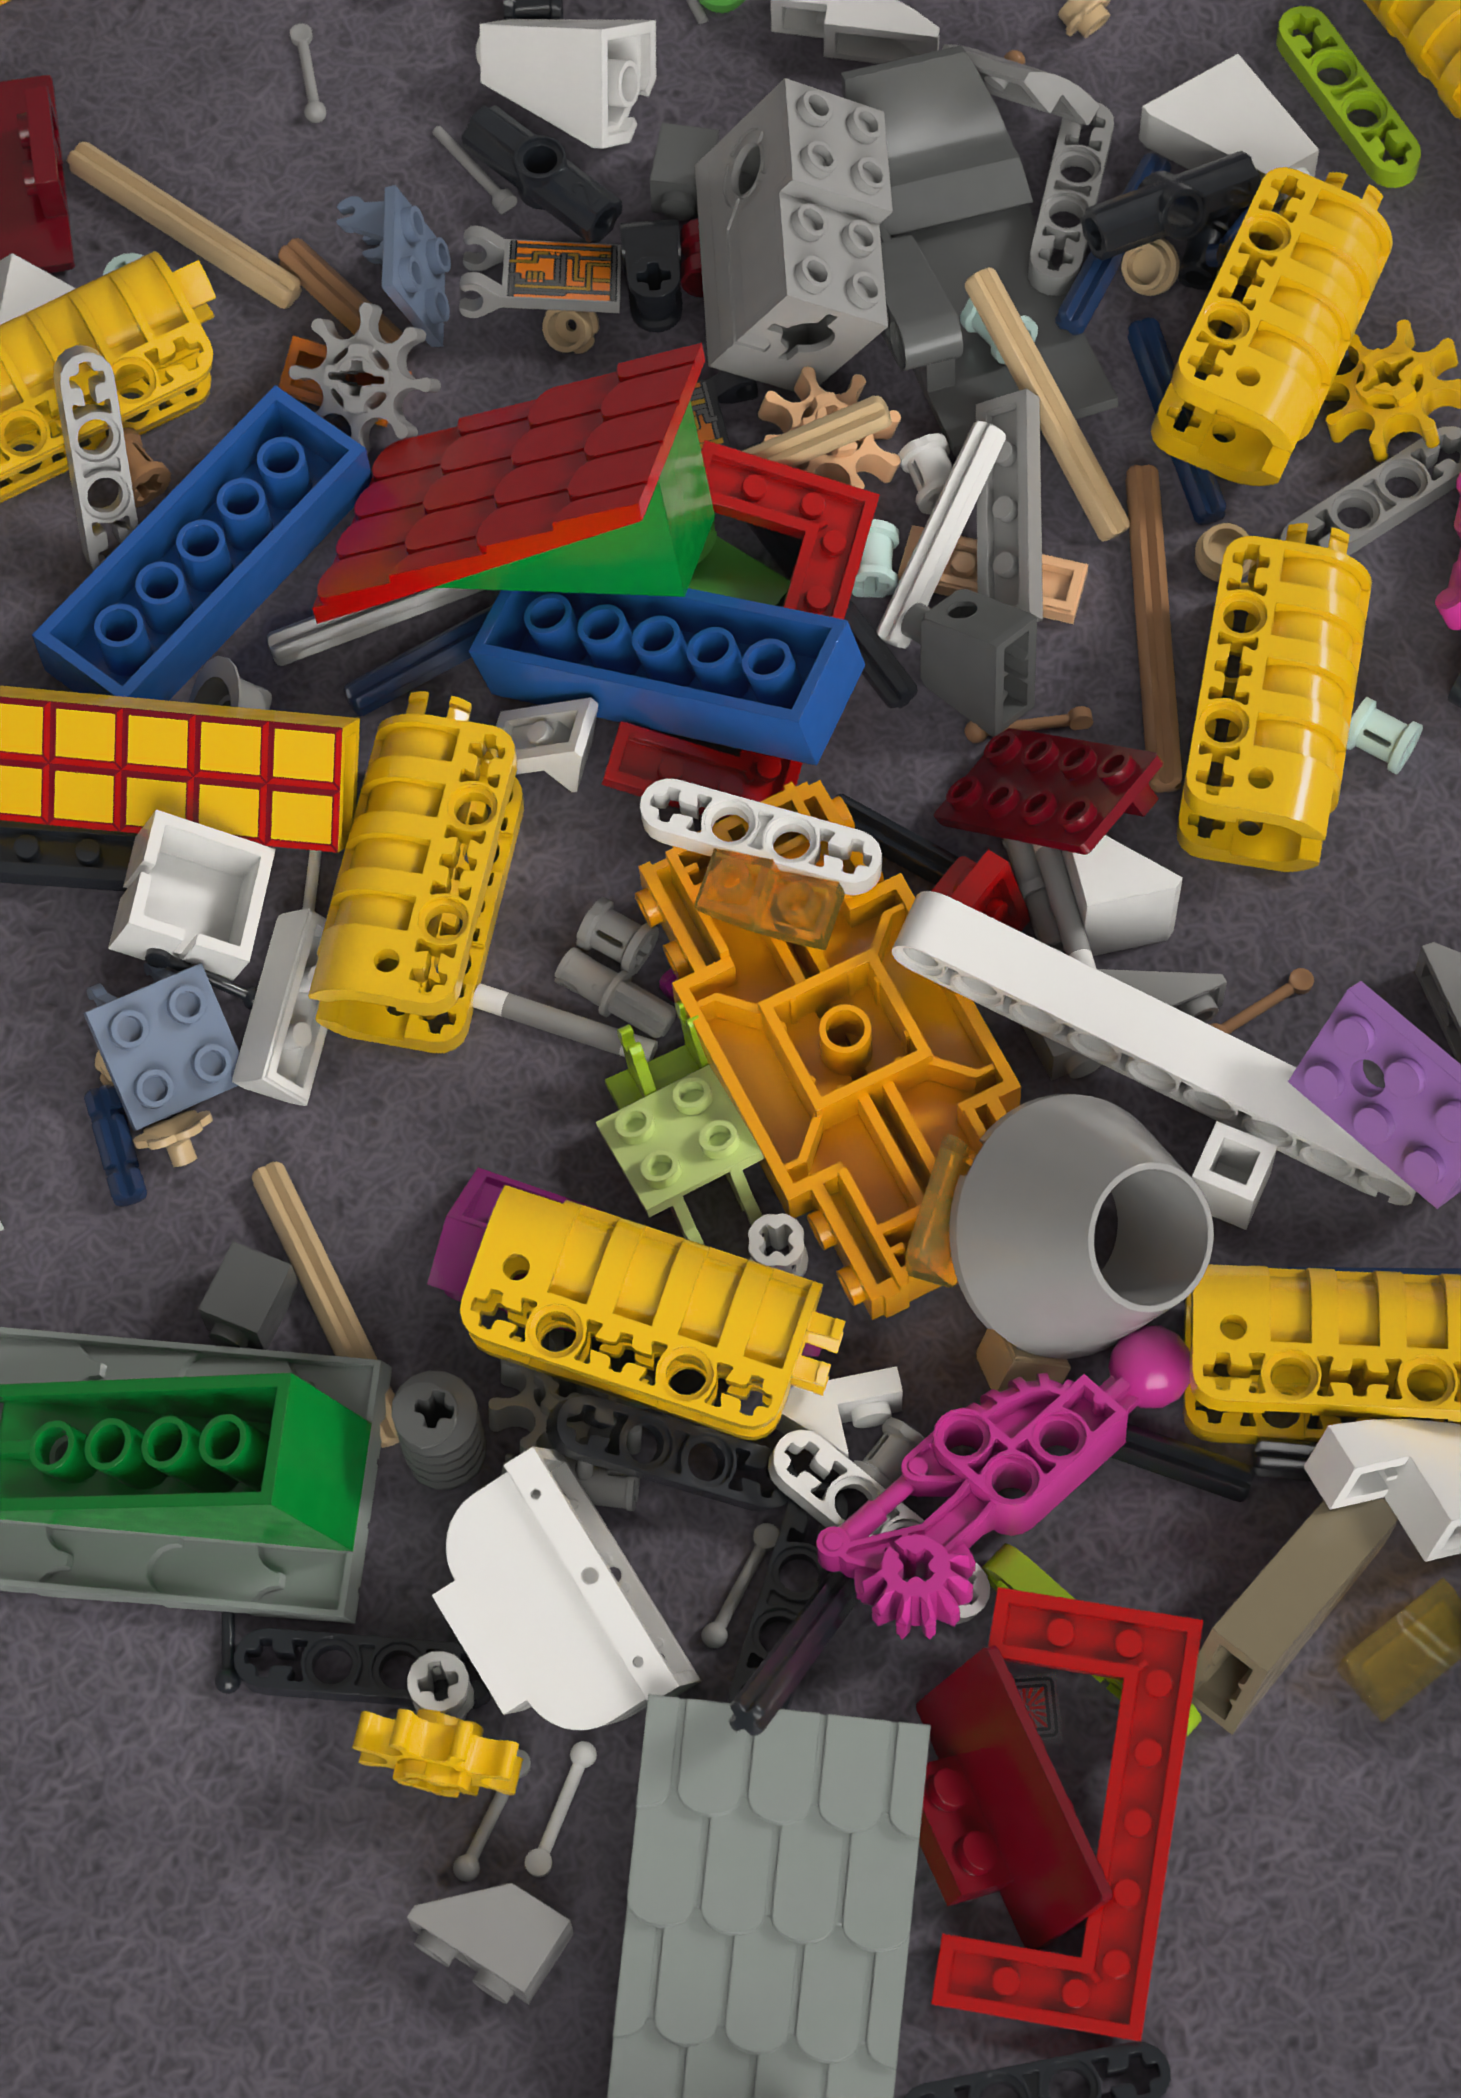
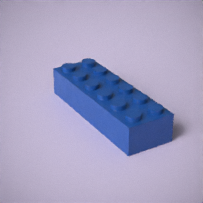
[32,385,372,701]
[469,588,865,766]

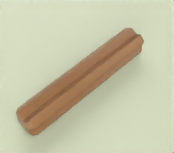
[278,238,403,343]

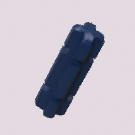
[84,1084,147,1207]

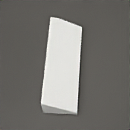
[232,908,328,1106]

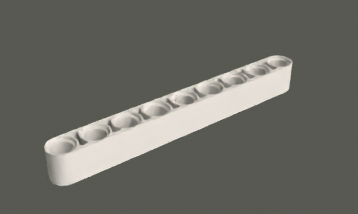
[892,891,1416,1205]

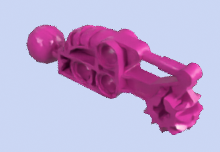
[817,1325,1190,1640]

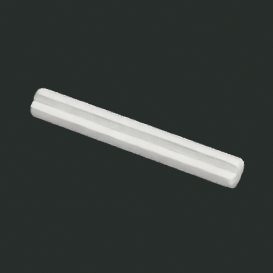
[876,421,1006,649]

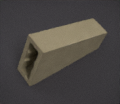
[1192,1498,1399,1735]

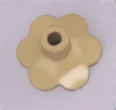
[133,1110,213,1167]

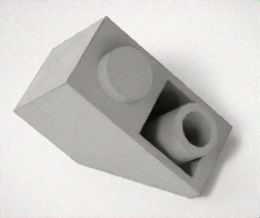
[407,1883,574,2005]

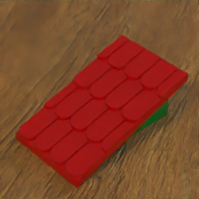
[312,343,715,624]

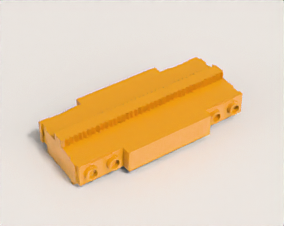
[634,780,1021,1320]

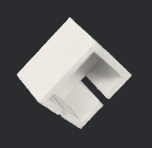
[108,810,276,981]

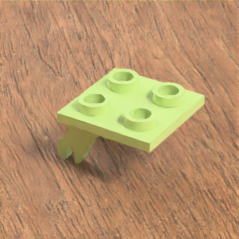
[595,1065,764,1245]

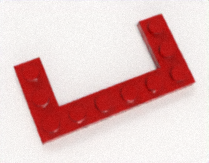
[601,440,880,821]
[931,1587,1204,2042]

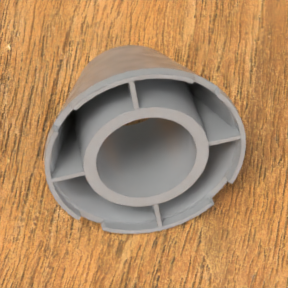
[949,1094,1214,1359]

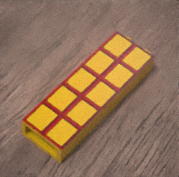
[0,686,360,853]

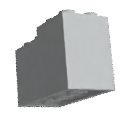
[695,78,893,392]

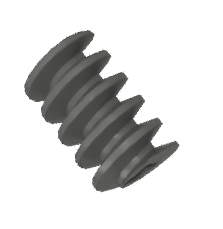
[391,1371,487,1490]

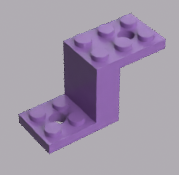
[1288,981,1461,1209]

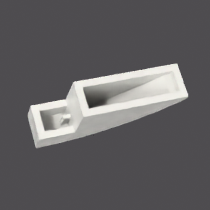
[1304,1419,1461,1562]

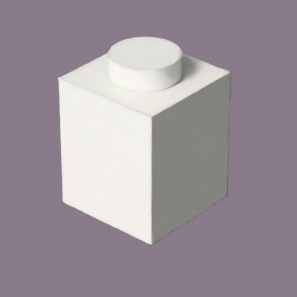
[1192,1121,1278,1230]

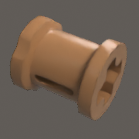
[96,427,171,508]

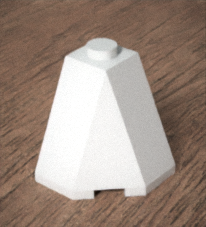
[476,19,656,148]

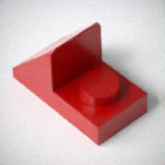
[931,849,1030,932]

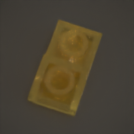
[694,848,845,950]

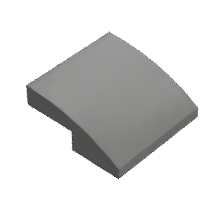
[941,44,1100,126]

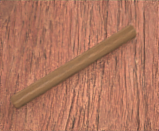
[1126,464,1182,793]

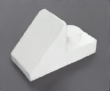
[496,697,599,792]
[776,1366,903,1459]

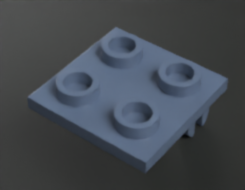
[336,185,451,347]
[83,963,239,1131]

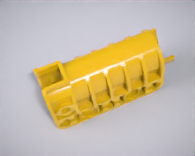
[0,251,216,503]

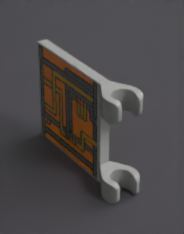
[459,226,621,318]

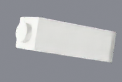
[1139,54,1319,204]

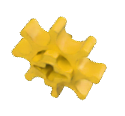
[1325,320,1461,462]
[352,1709,523,1797]

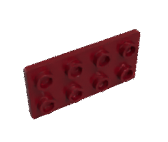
[0,75,75,273]
[934,728,1163,855]
[916,1645,1113,1950]

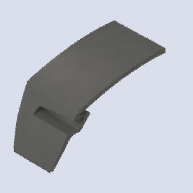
[841,45,1118,456]

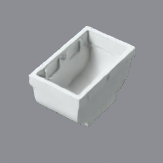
[432,1447,701,1730]

